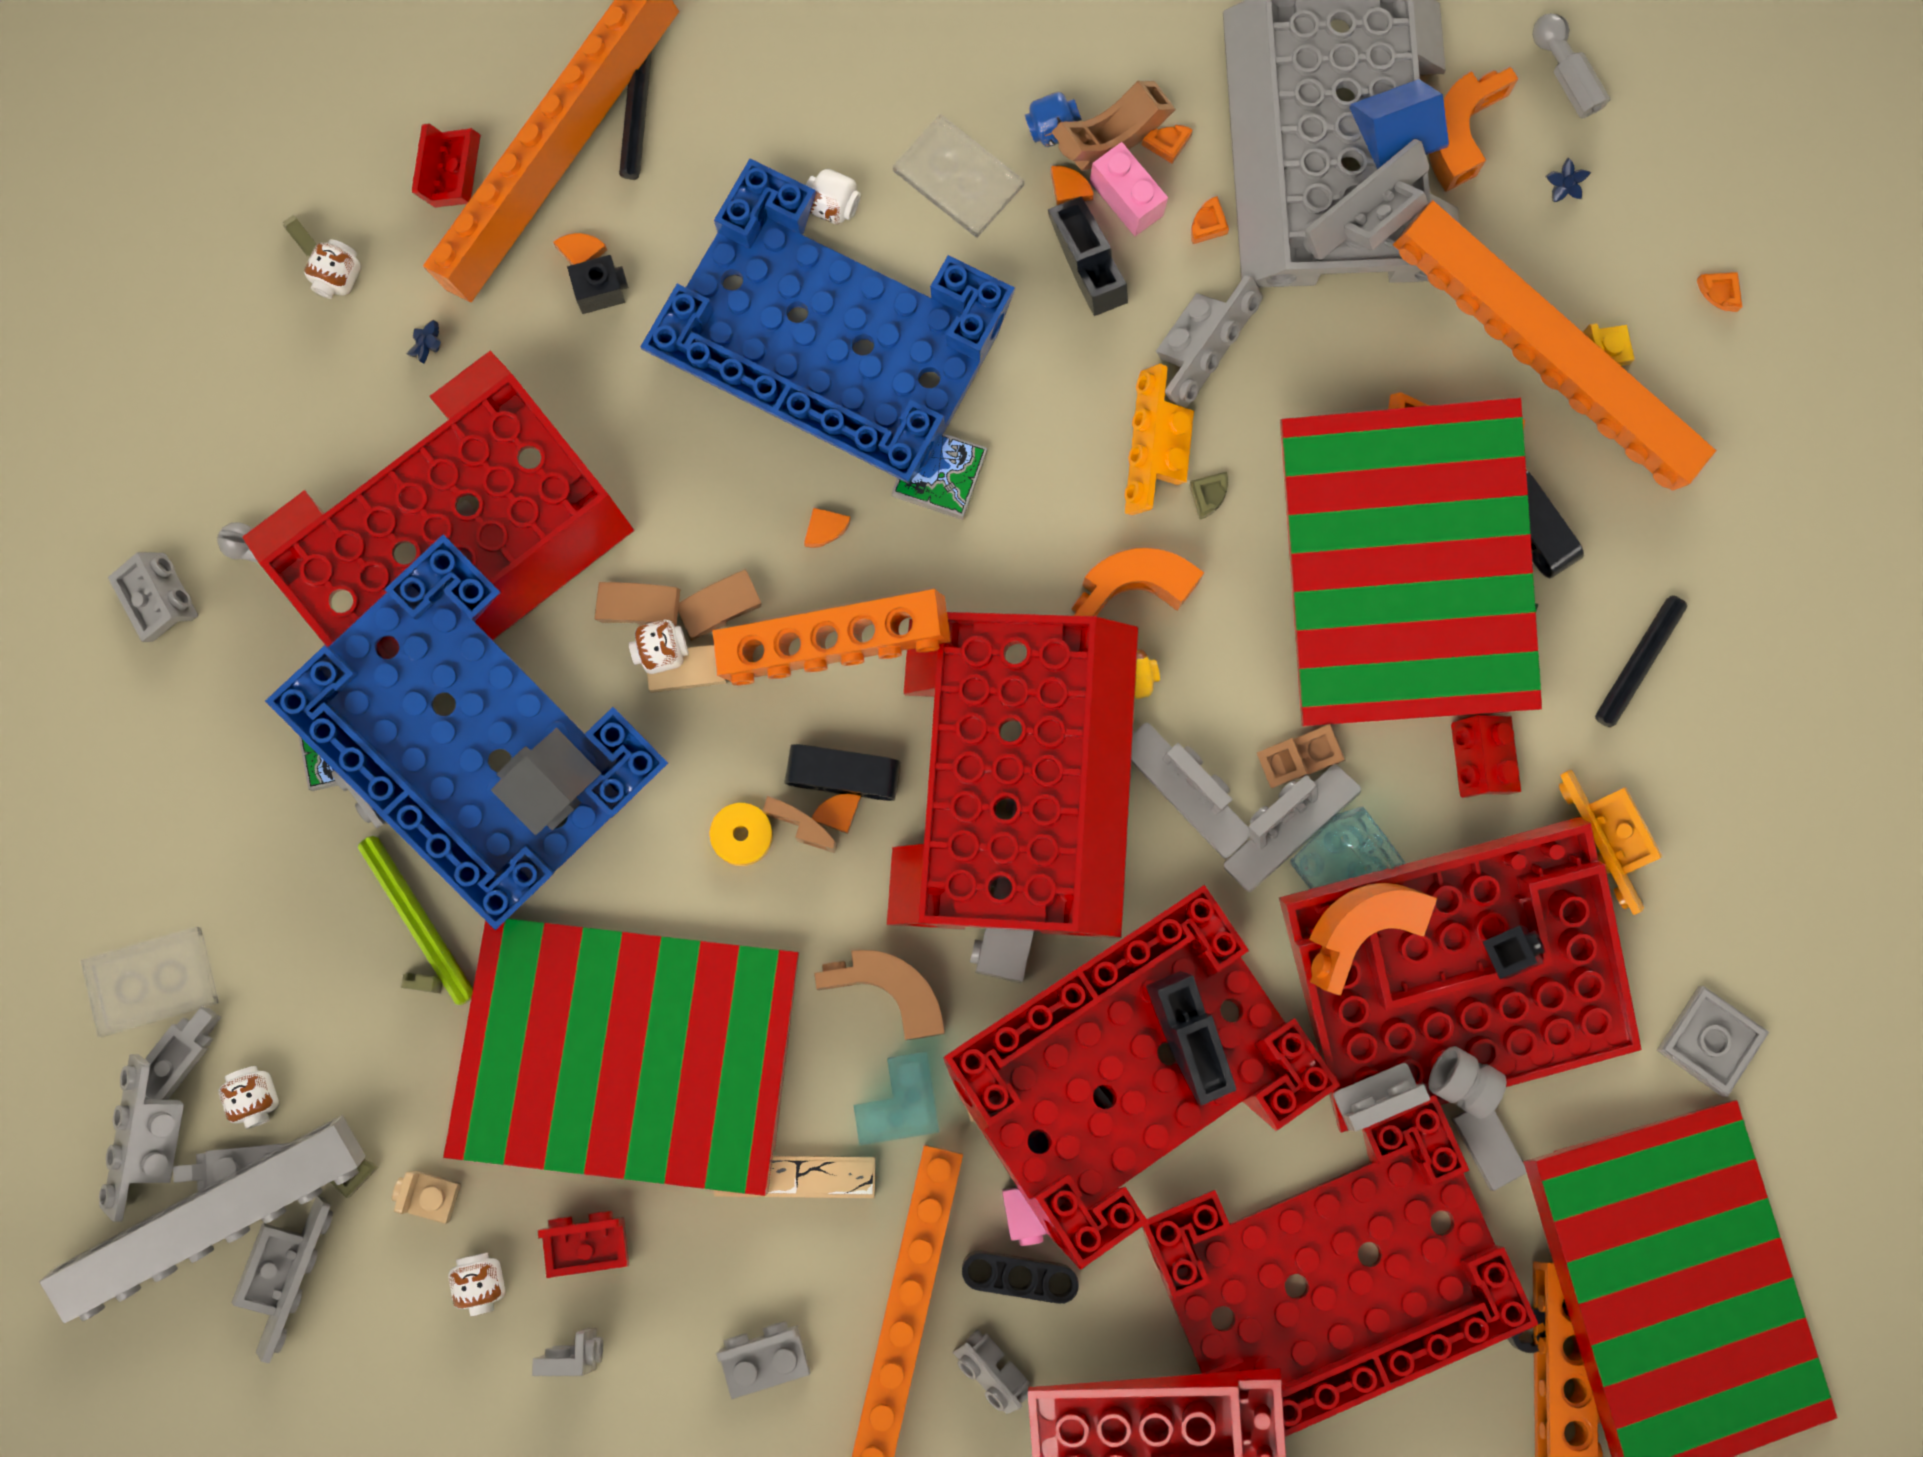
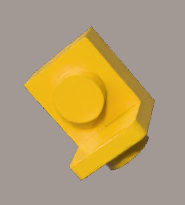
[1583,323,1635,366]

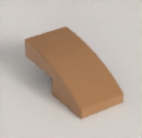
[678,569,761,641]
[594,582,681,627]
[1257,724,1346,789]
[763,796,837,853]

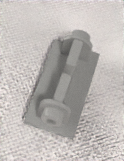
[952,1330,1030,1414]

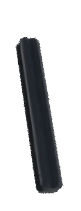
[619,51,652,180]
[1595,595,1688,728]

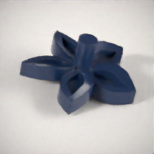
[1546,158,1591,202]
[406,320,441,364]

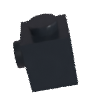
[567,255,629,314]
[1483,925,1546,979]

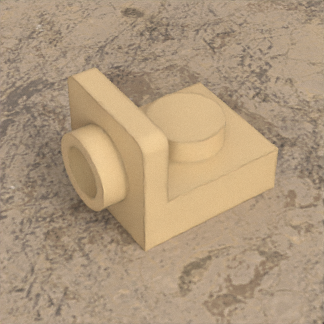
[392,1171,461,1224]

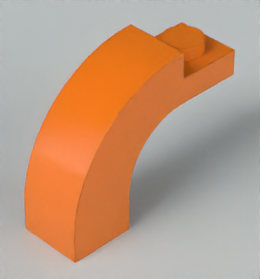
[1429,67,1518,192]
[1071,548,1204,616]
[1309,883,1437,996]

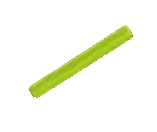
[358,835,473,1005]

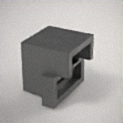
[491,728,601,836]

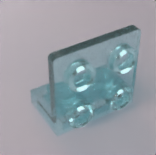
[1290,806,1406,889]

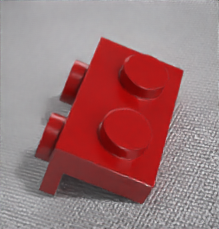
[412,123,481,208]
[1451,715,1522,798]
[538,1210,630,1278]

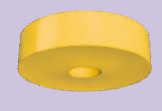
[709,803,773,866]

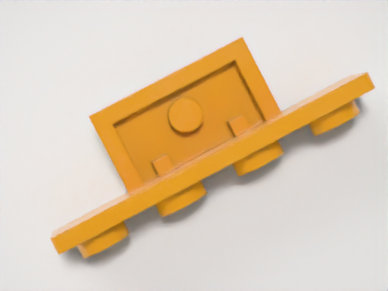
[1124,364,1194,516]
[1559,770,1663,915]

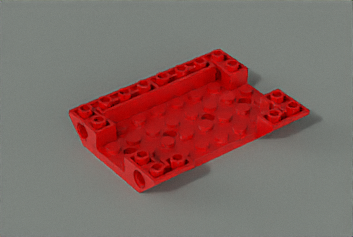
[242,350,635,659]
[887,612,1139,938]
[943,884,1341,1269]
[1142,1095,1539,1437]

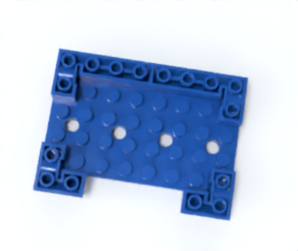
[640,158,1015,484]
[265,534,668,930]

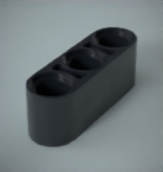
[1526,470,1584,579]
[784,744,901,801]
[962,1250,1079,1304]

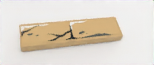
[714,1156,875,1198]

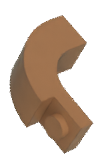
[1052,81,1176,171]
[814,950,945,1041]

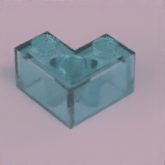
[853,1052,939,1146]

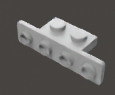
[1305,139,1429,260]
[1156,275,1263,408]
[1131,723,1250,859]
[1224,764,1361,892]
[99,1054,184,1222]
[232,1196,333,1363]

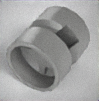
[1428,1046,1507,1119]

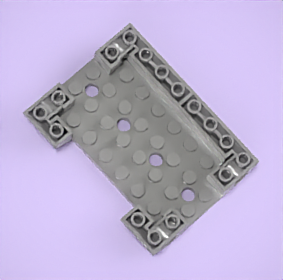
[1223,0,1459,288]

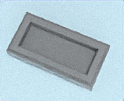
[1452,1111,1527,1191]

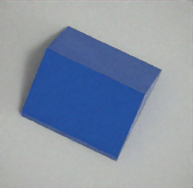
[1349,79,1449,169]

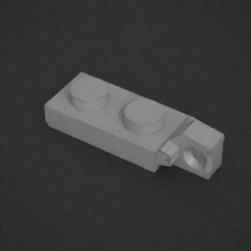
[144,1007,221,1100]
[173,1143,289,1191]

